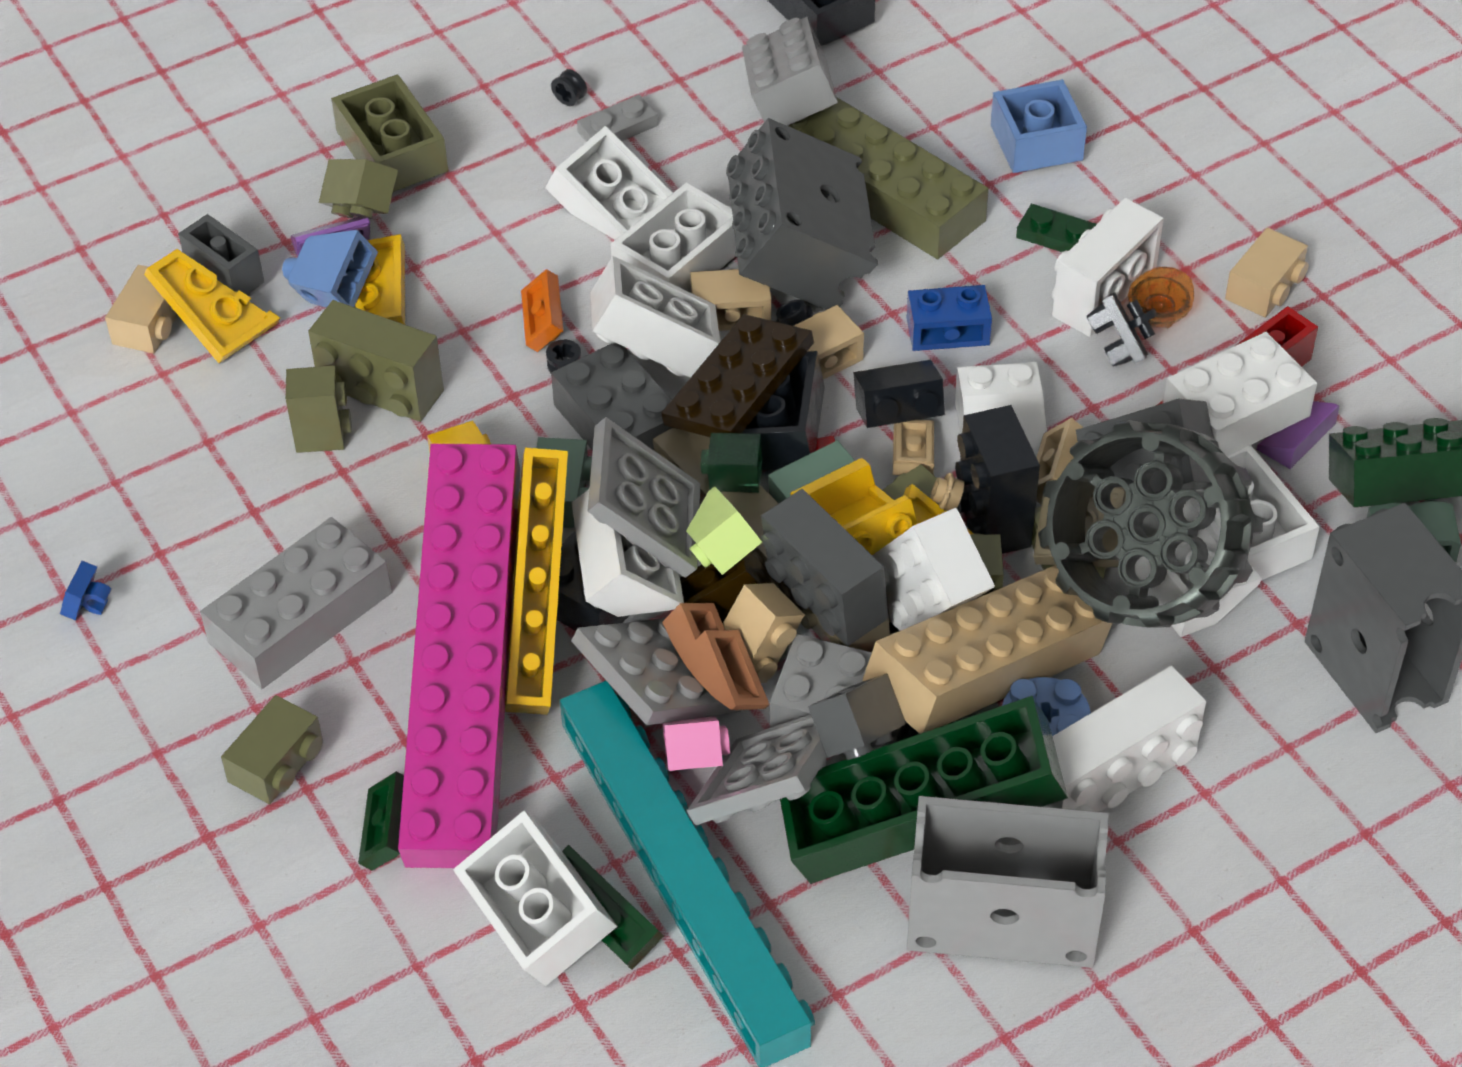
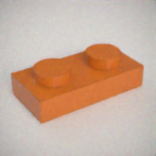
[521,269,563,352]

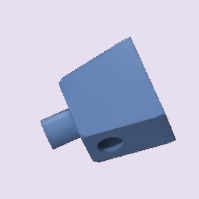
[282,230,378,308]

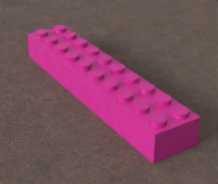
[398,444,520,868]

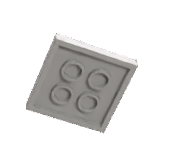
[587,417,700,578]
[571,618,741,725]
[687,714,827,826]

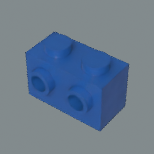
[906,285,992,351]

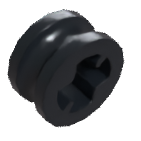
[551,69,587,106]
[546,339,581,374]

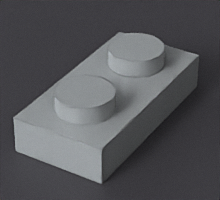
[577,95,658,142]

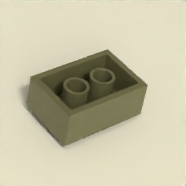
[331,74,448,192]
[308,300,444,422]

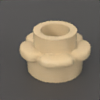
[930,473,964,511]

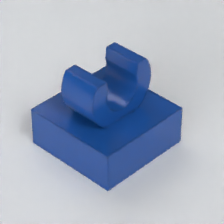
[60,560,112,621]

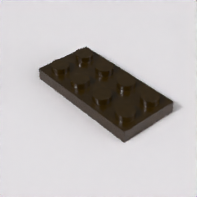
[661,314,814,444]

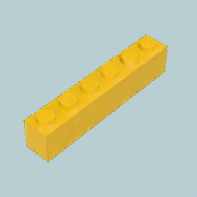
[505,447,568,715]

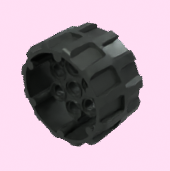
[1038,420,1263,628]

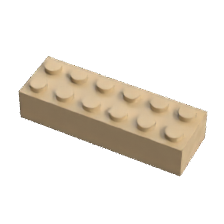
[862,565,1112,734]

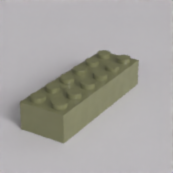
[788,97,989,260]

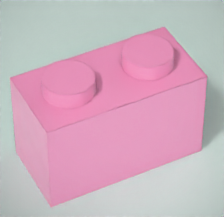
[662,716,730,771]

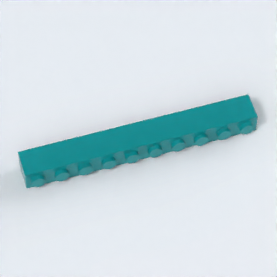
[560,681,815,1067]

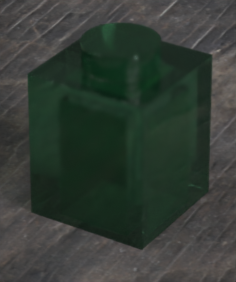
[701,433,763,493]

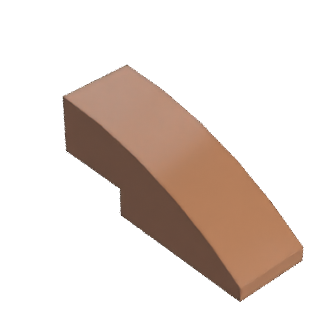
[662,603,770,710]

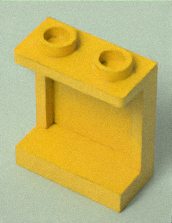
[790,458,917,555]

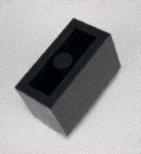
[853,360,945,428]

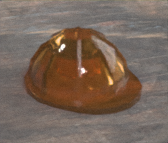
[1127,267,1194,329]

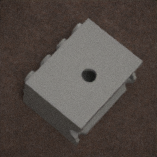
[907,796,1109,968]

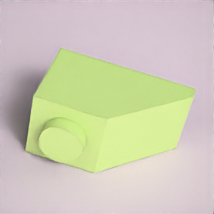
[686,486,762,575]

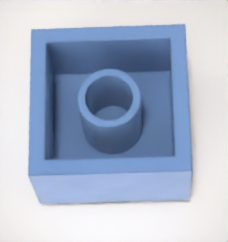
[991,79,1087,173]

